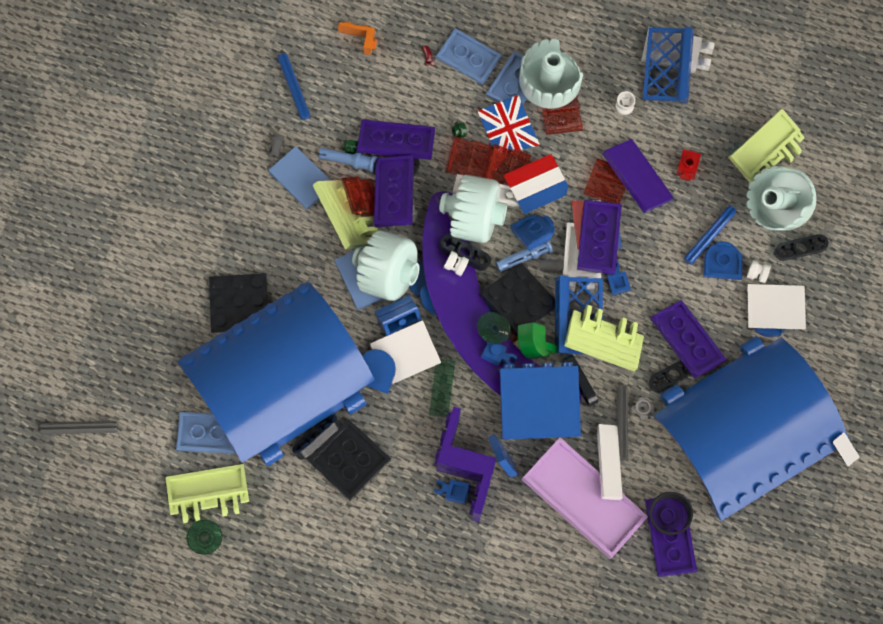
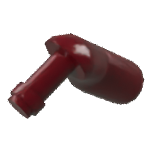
[422,45,434,66]

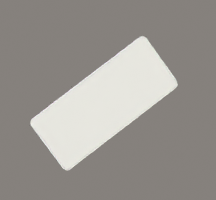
[833,433,859,466]

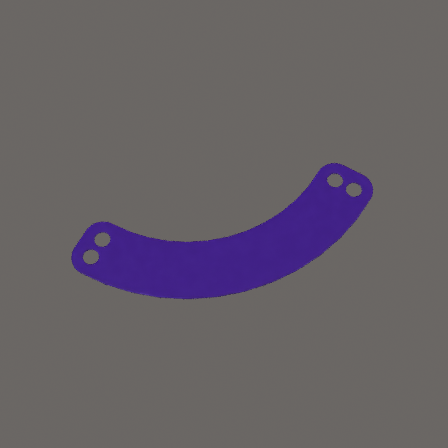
[422,191,581,403]

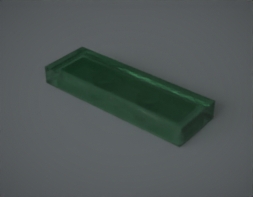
[429,359,455,418]

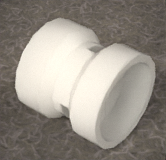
[615,91,636,115]
[444,251,469,276]
[747,260,771,284]

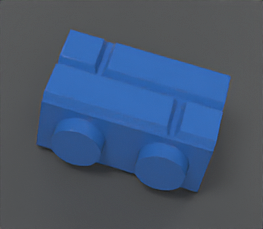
[375,295,421,336]

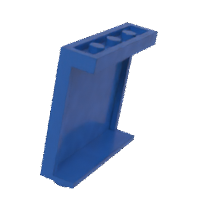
[498,362,581,439]

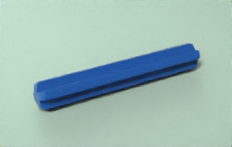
[278,53,310,120]
[684,205,736,265]

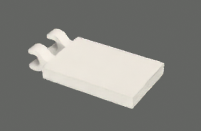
[641,27,715,73]
[562,223,601,294]

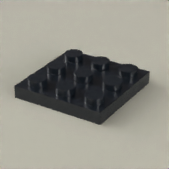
[479,263,555,337]
[209,273,268,333]
[308,419,391,501]

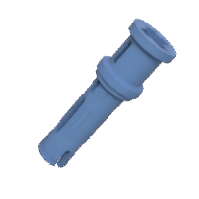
[319,147,377,173]
[495,240,553,273]

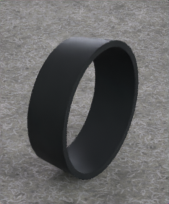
[650,492,693,535]

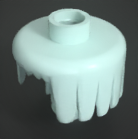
[519,39,583,109]
[746,166,817,231]
[440,175,507,243]
[352,230,420,301]

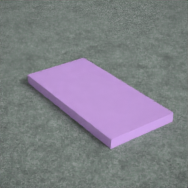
[521,438,648,559]

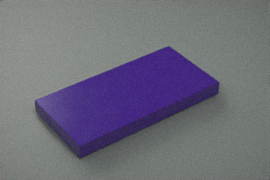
[357,119,435,160]
[602,139,674,213]
[374,155,414,228]
[577,200,622,275]
[650,300,726,379]
[645,494,697,577]

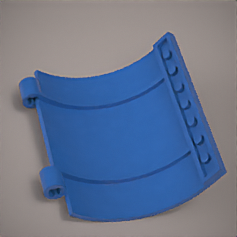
[177,281,375,467]
[653,336,849,521]

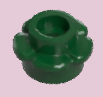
[452,121,467,140]
[341,140,358,154]

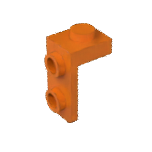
[338,22,377,55]

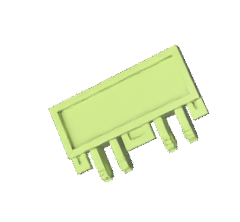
[728,109,805,183]
[313,180,379,249]
[564,305,644,372]
[166,464,249,523]

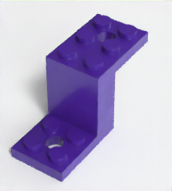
[434,407,496,522]

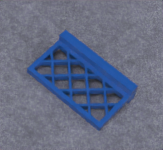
[643,27,694,104]
[555,276,603,355]

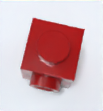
[676,149,701,181]

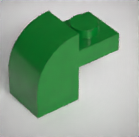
[518,323,557,359]

